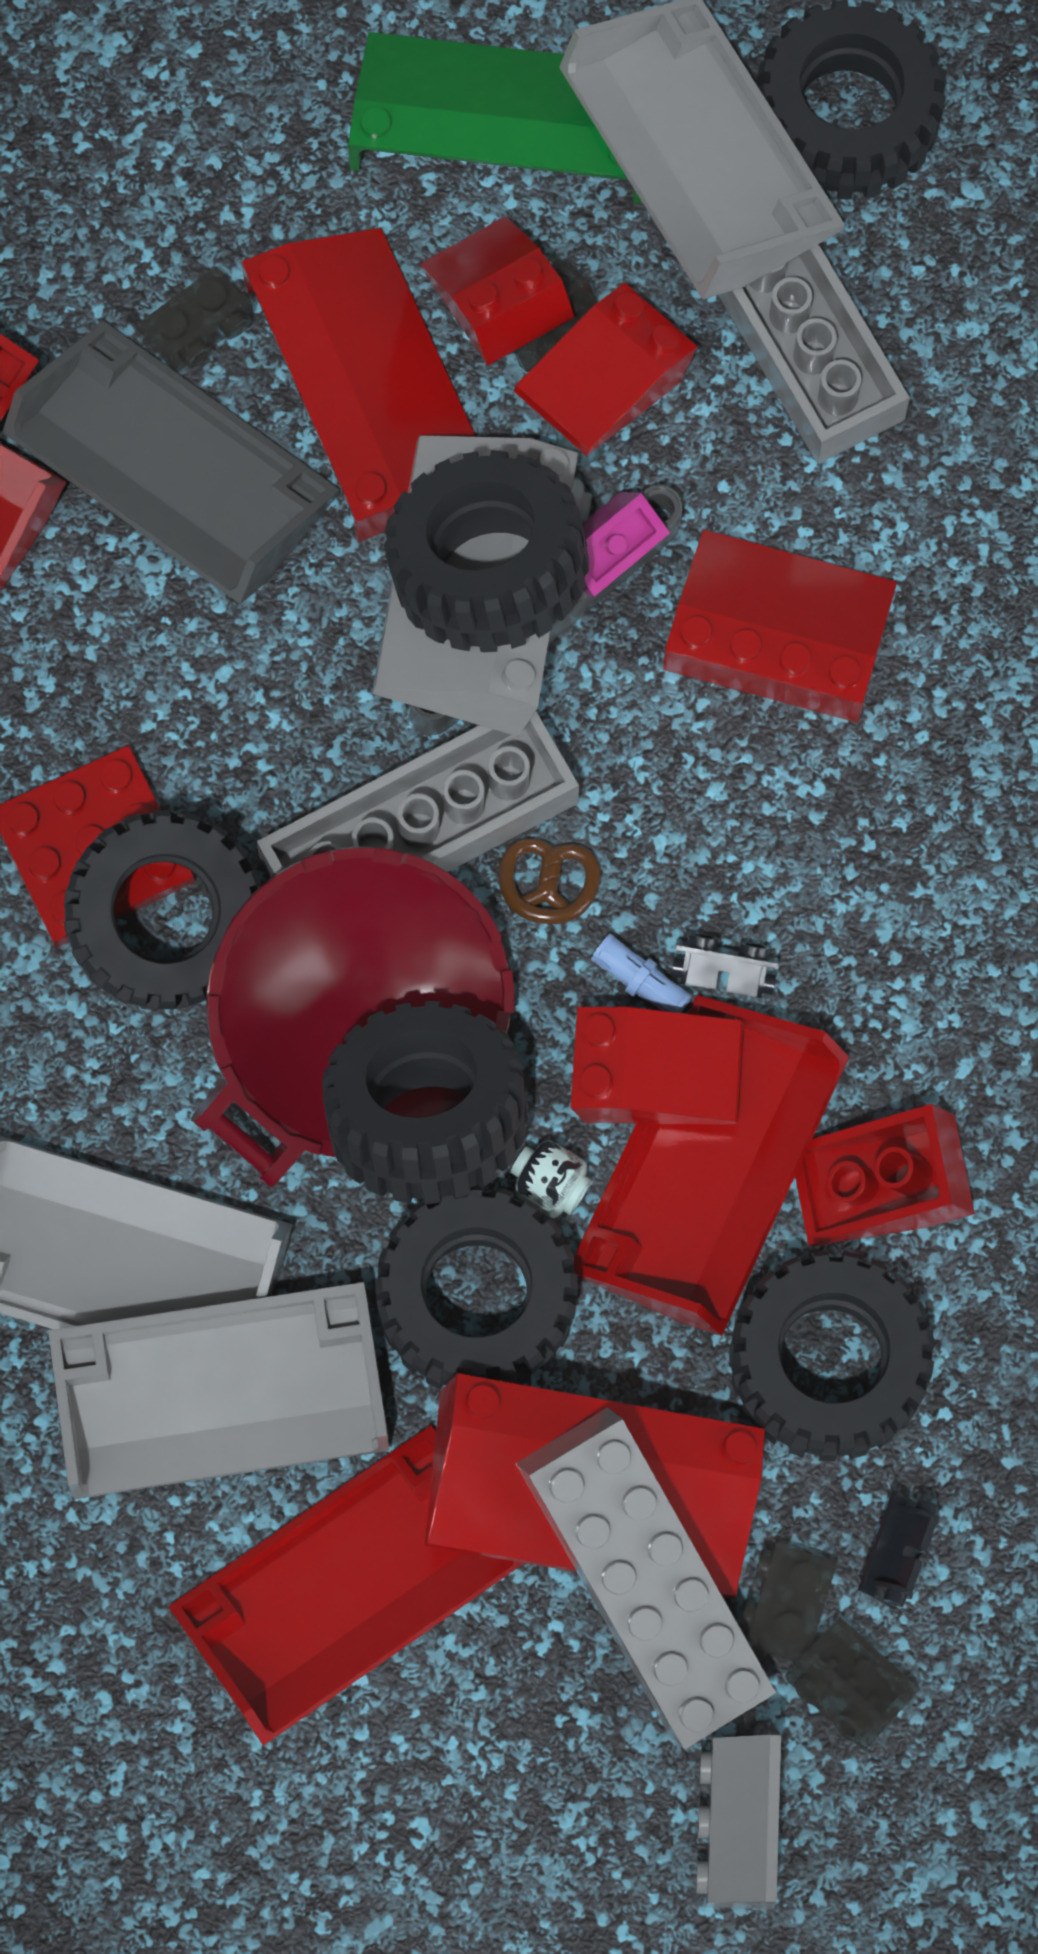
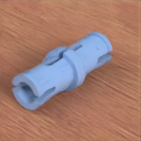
[590,933,693,1013]

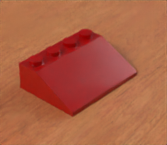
[663,529,897,723]

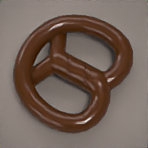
[498,838,601,925]

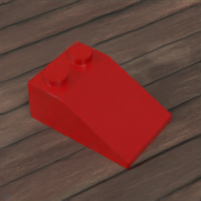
[420,216,575,366]
[514,282,698,456]
[570,1007,743,1124]
[795,1104,975,1247]

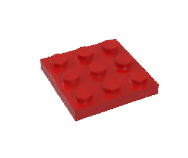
[0,745,195,948]

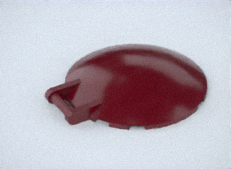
[191,847,514,1187]

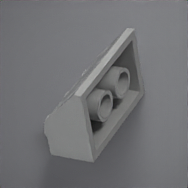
[696,1735,781,1910]

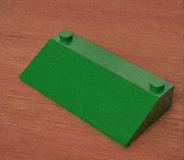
[348,32,643,204]

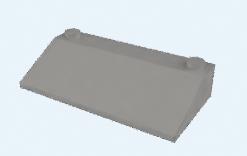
[559,0,845,300]
[372,436,578,736]
[0,1136,293,1329]
[48,1282,389,1499]

